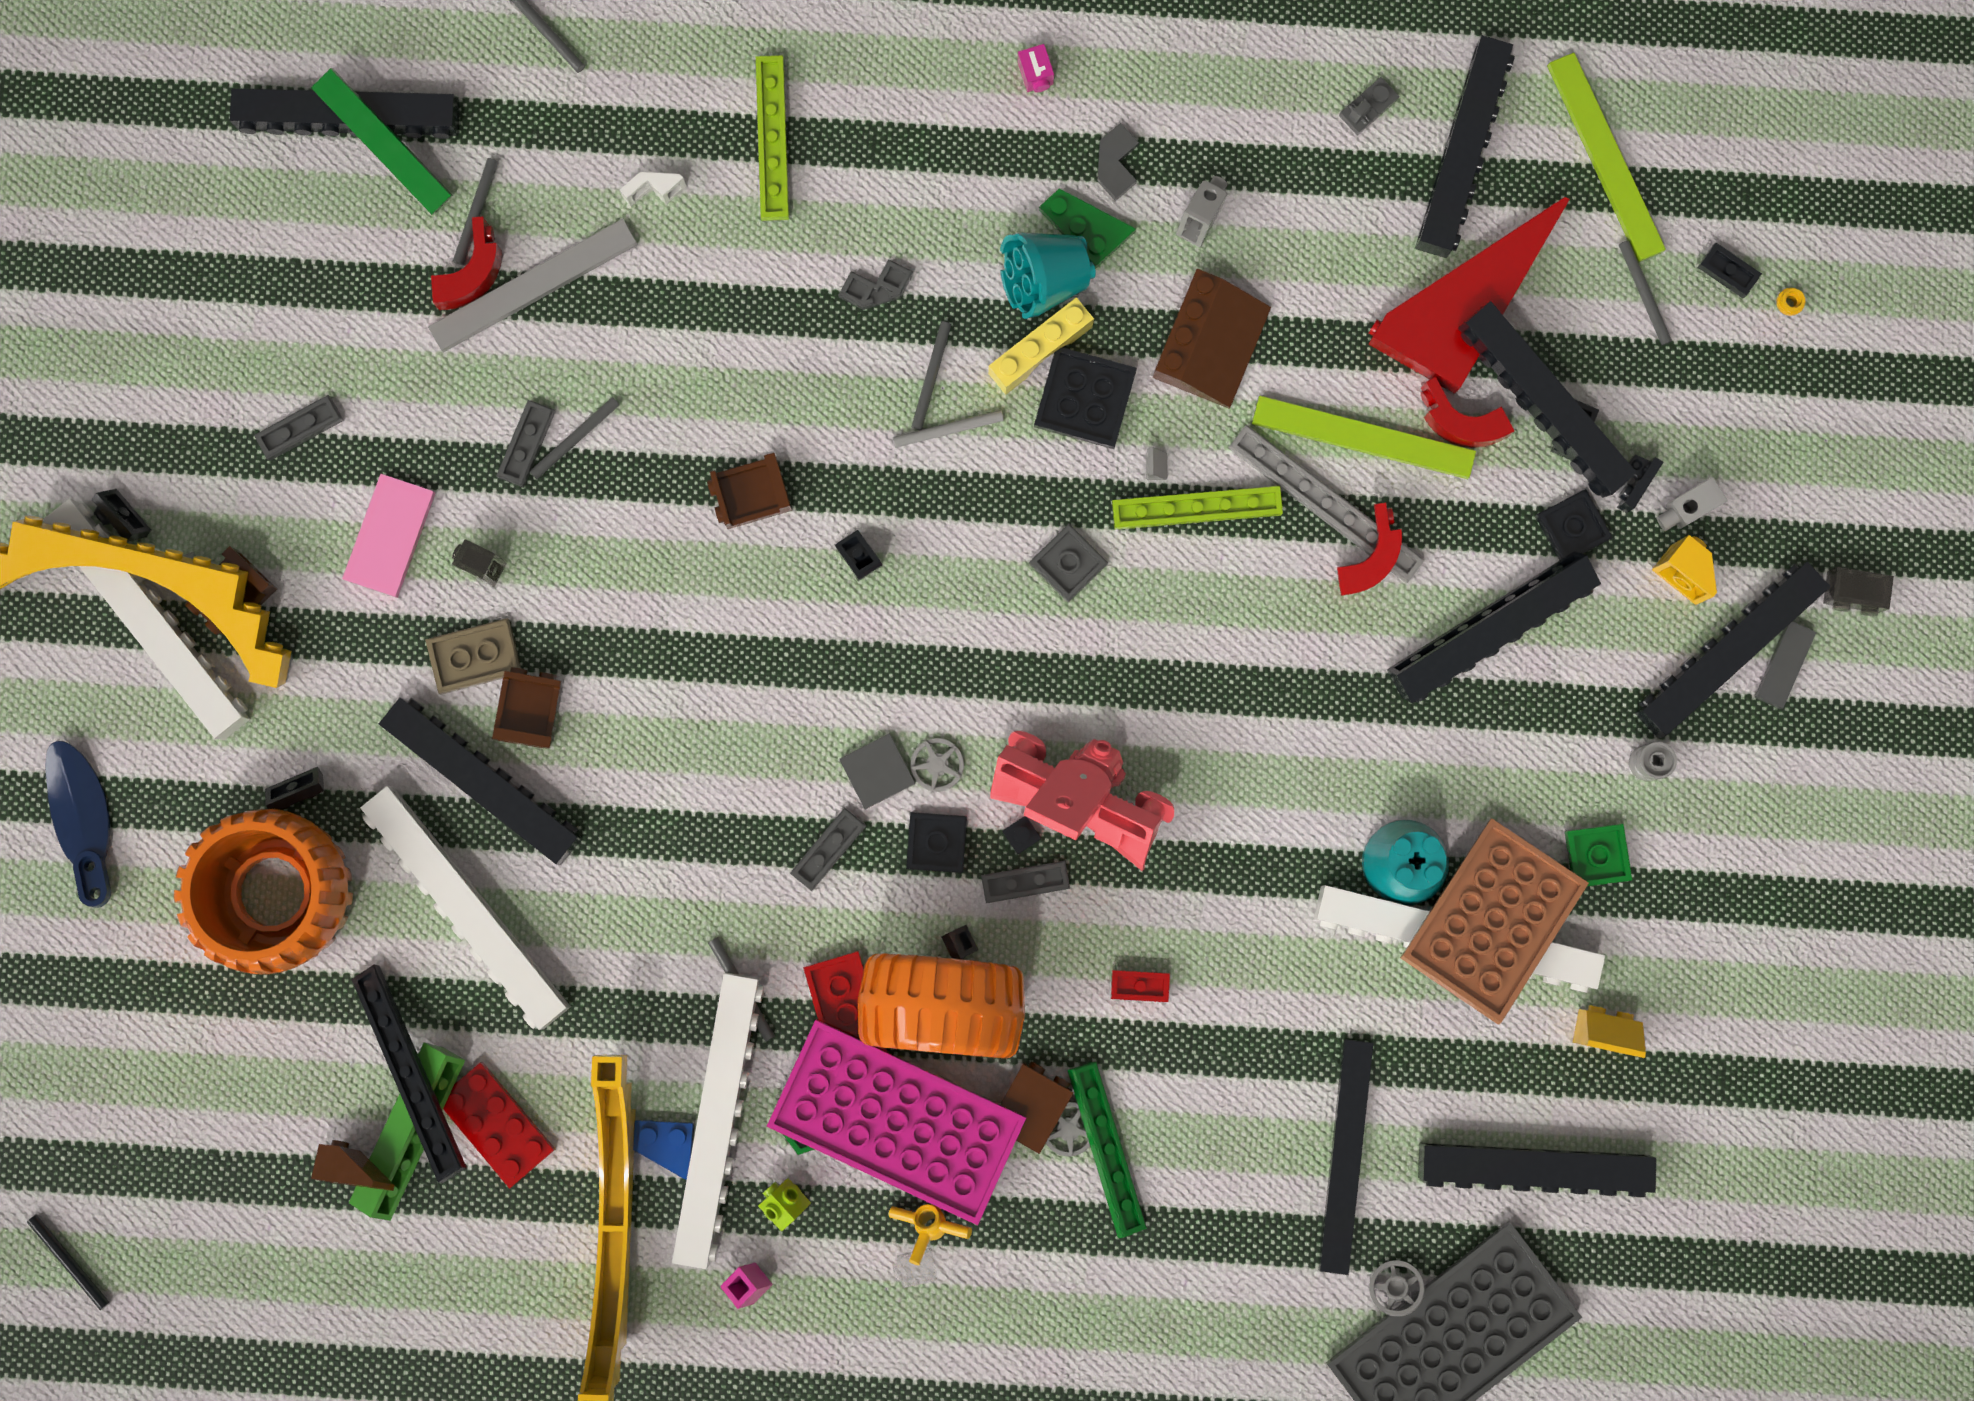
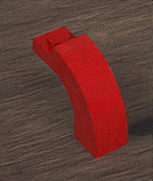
[431,216,502,310]
[1421,377,1515,448]
[1337,503,1402,596]

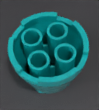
[1000,232,1096,319]
[1362,820,1449,905]

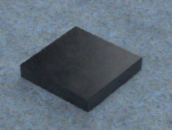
[1535,489,1613,561]
[906,812,967,873]

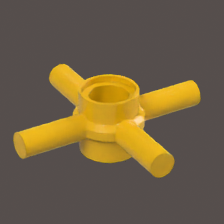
[889,1204,972,1265]

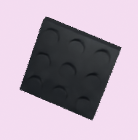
[1034,347,1137,449]

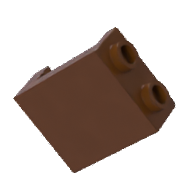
[707,453,792,529]
[185,546,277,635]
[492,667,561,749]
[1000,1061,1073,1154]

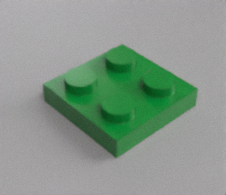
[1564,824,1632,886]

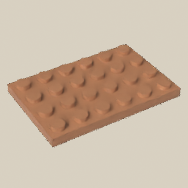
[1400,818,1589,1025]

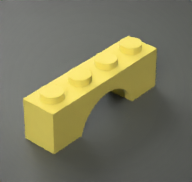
[988,297,1094,395]

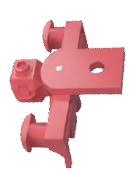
[990,731,1174,871]

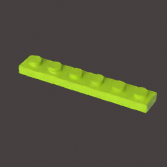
[755,55,789,221]
[1112,486,1283,530]

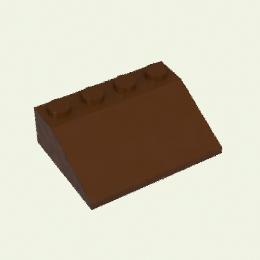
[1153,269,1271,409]

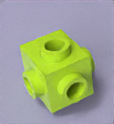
[758,1178,811,1232]

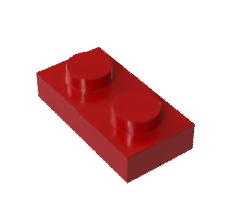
[1110,970,1170,1002]

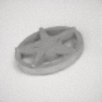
[911,738,964,792]
[1046,1102,1090,1157]
[1369,1260,1425,1317]

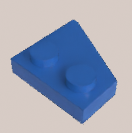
[633,1120,694,1180]

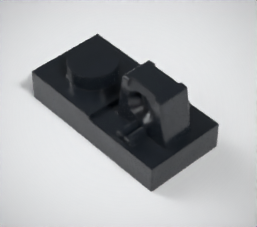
[1617,454,1664,513]
[92,489,152,542]

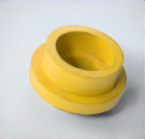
[1776,288,1805,316]

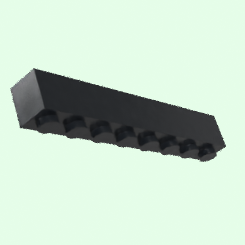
[1415,35,1515,258]
[229,88,460,139]
[1458,301,1637,498]
[1387,551,1601,703]
[1635,561,1831,738]
[378,697,582,865]
[1418,1143,1656,1197]

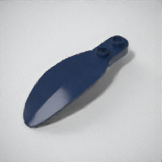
[45,741,111,908]

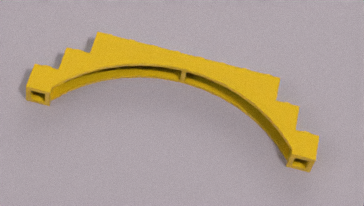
[0,516,292,688]
[578,1054,636,1401]

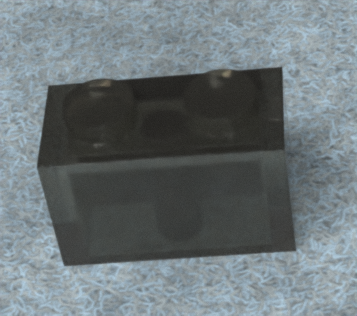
[452,539,507,587]
[1823,567,1894,616]

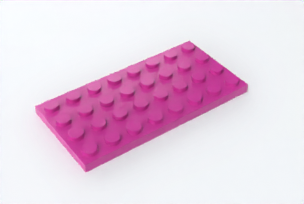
[766,1019,1026,1225]

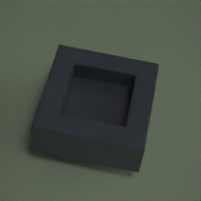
[1002,816,1041,855]
[941,925,978,959]

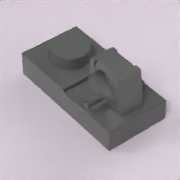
[1339,77,1400,136]

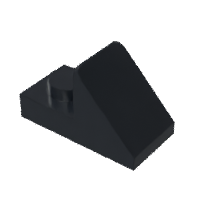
[834,530,883,582]

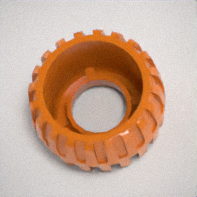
[174,809,353,974]
[858,953,1025,1058]

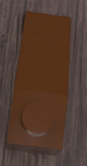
[311,1140,395,1191]

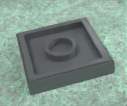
[1029,524,1108,603]
[839,733,915,810]

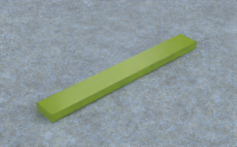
[1547,53,1666,262]
[1252,396,1476,480]

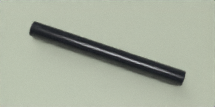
[27,1215,110,1311]

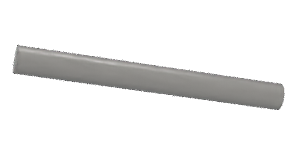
[893,410,1004,448]

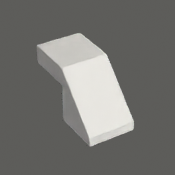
[619,172,687,206]

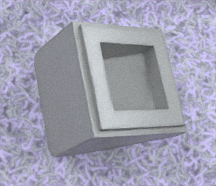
[1146,447,1167,480]

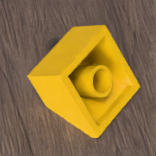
[1652,535,1717,605]
[1572,1005,1646,1058]

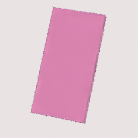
[342,474,436,598]

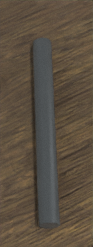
[511,0,585,73]
[452,158,498,266]
[1619,240,1672,346]
[911,321,952,430]
[529,397,620,479]
[708,937,775,1042]

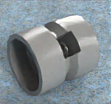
[1629,742,1677,781]

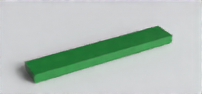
[311,68,453,215]
[1068,1061,1147,1238]

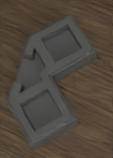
[1097,123,1139,201]
[838,259,913,310]

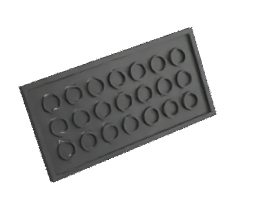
[1326,1221,1582,1401]

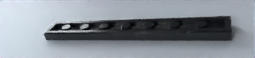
[351,964,467,1183]
[1318,1039,1374,1275]

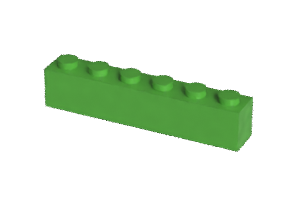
[349,1042,465,1221]

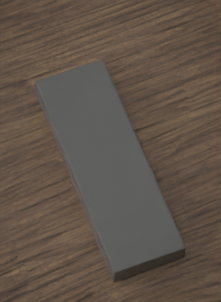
[254,395,344,461]
[496,400,556,488]
[1754,621,1816,709]
[790,808,867,891]
[981,861,1070,904]

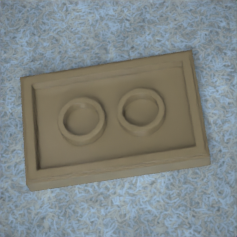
[425,618,522,695]

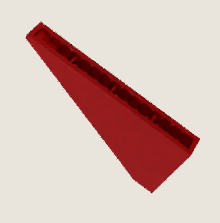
[1368,197,1570,394]

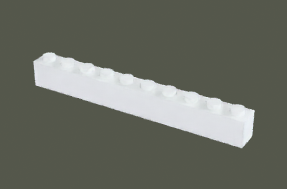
[43,499,250,741]
[360,786,571,1030]
[1313,885,1605,993]
[672,973,764,1269]

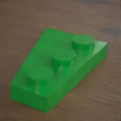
[1039,188,1136,269]

